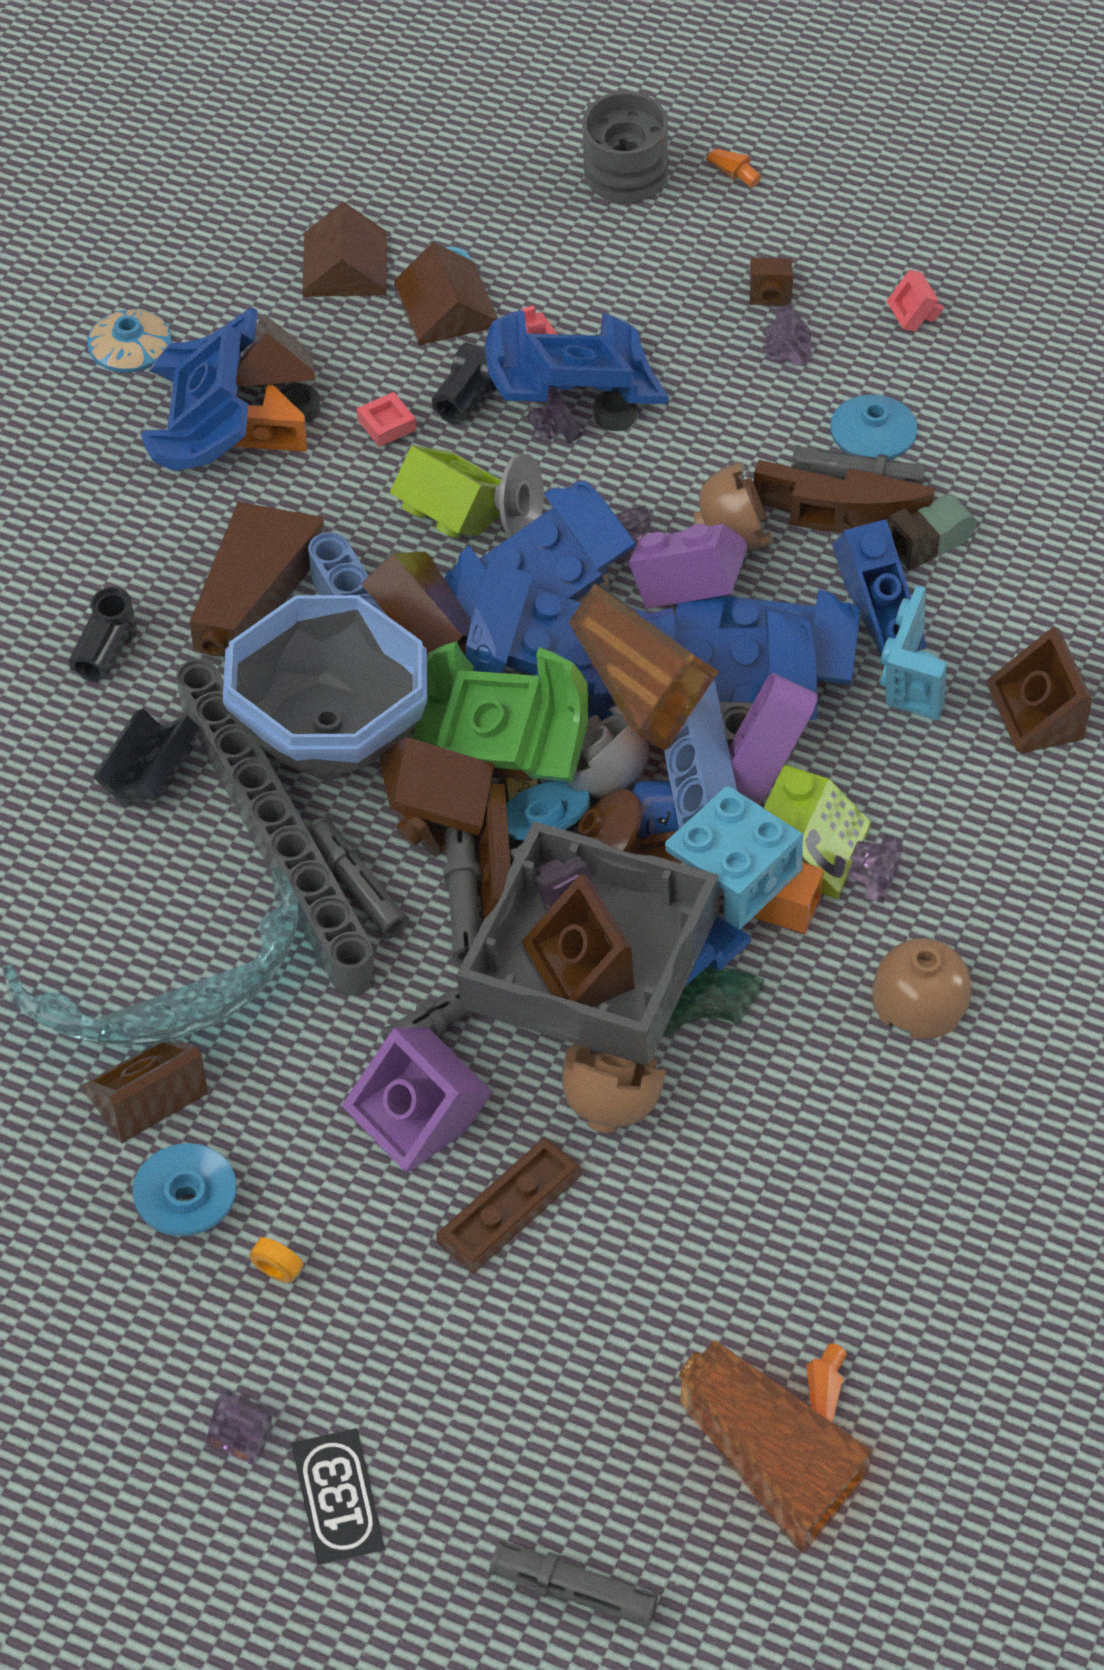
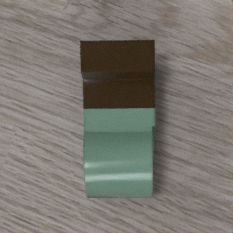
[889,494,977,571]

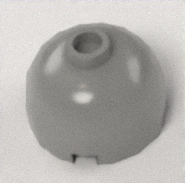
[566,706,650,799]

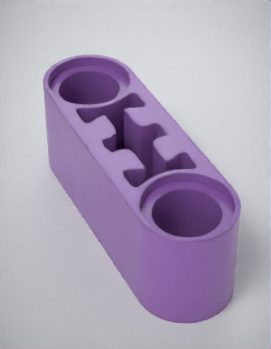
[728,673,817,806]

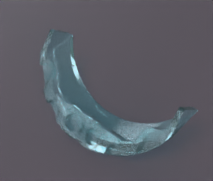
[2,867,299,1045]

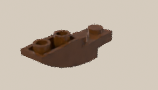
[753,460,935,533]

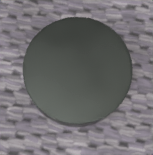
[280,383,320,424]
[594,389,637,431]

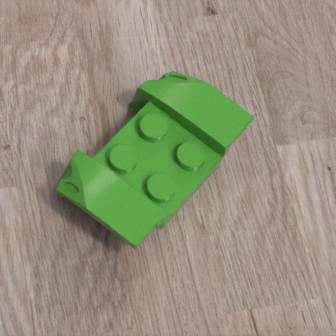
[412,641,588,782]

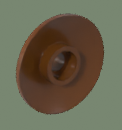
[577,789,642,852]

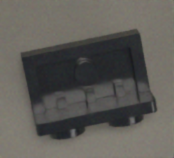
[93,709,200,808]

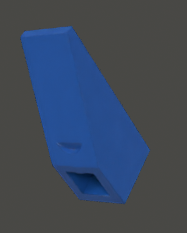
[832,519,927,656]

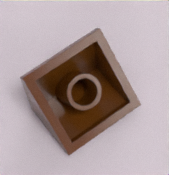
[302,201,387,297]
[394,242,498,346]
[236,314,315,387]
[985,626,1092,753]
[379,737,494,835]
[521,874,635,1007]
[81,1036,208,1143]

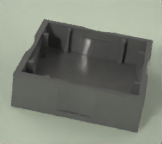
[457,821,720,1066]

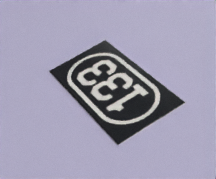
[291,1428,385,1566]

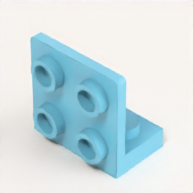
[880,585,947,721]
[665,786,803,930]

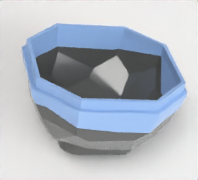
[223,595,427,780]

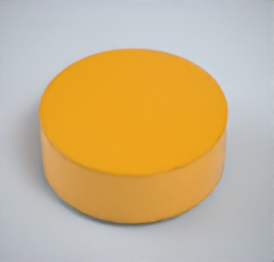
[249,1237,304,1283]

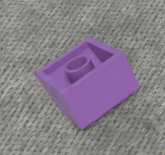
[629,524,748,609]
[342,1028,493,1172]

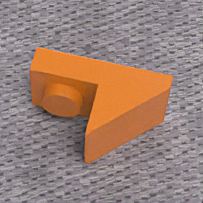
[233,384,308,452]

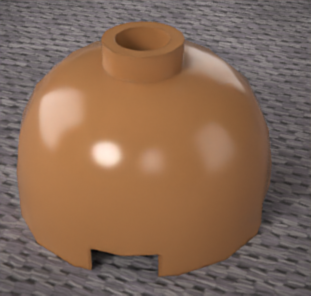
[693,461,773,553]
[872,938,972,1039]
[562,1044,666,1133]

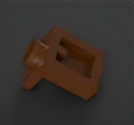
[749,257,793,306]

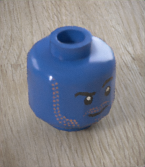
[633,781,679,838]

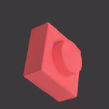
[356,392,416,447]

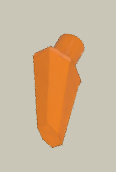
[706,148,762,188]
[806,1343,847,1432]

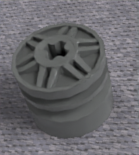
[582,91,668,203]

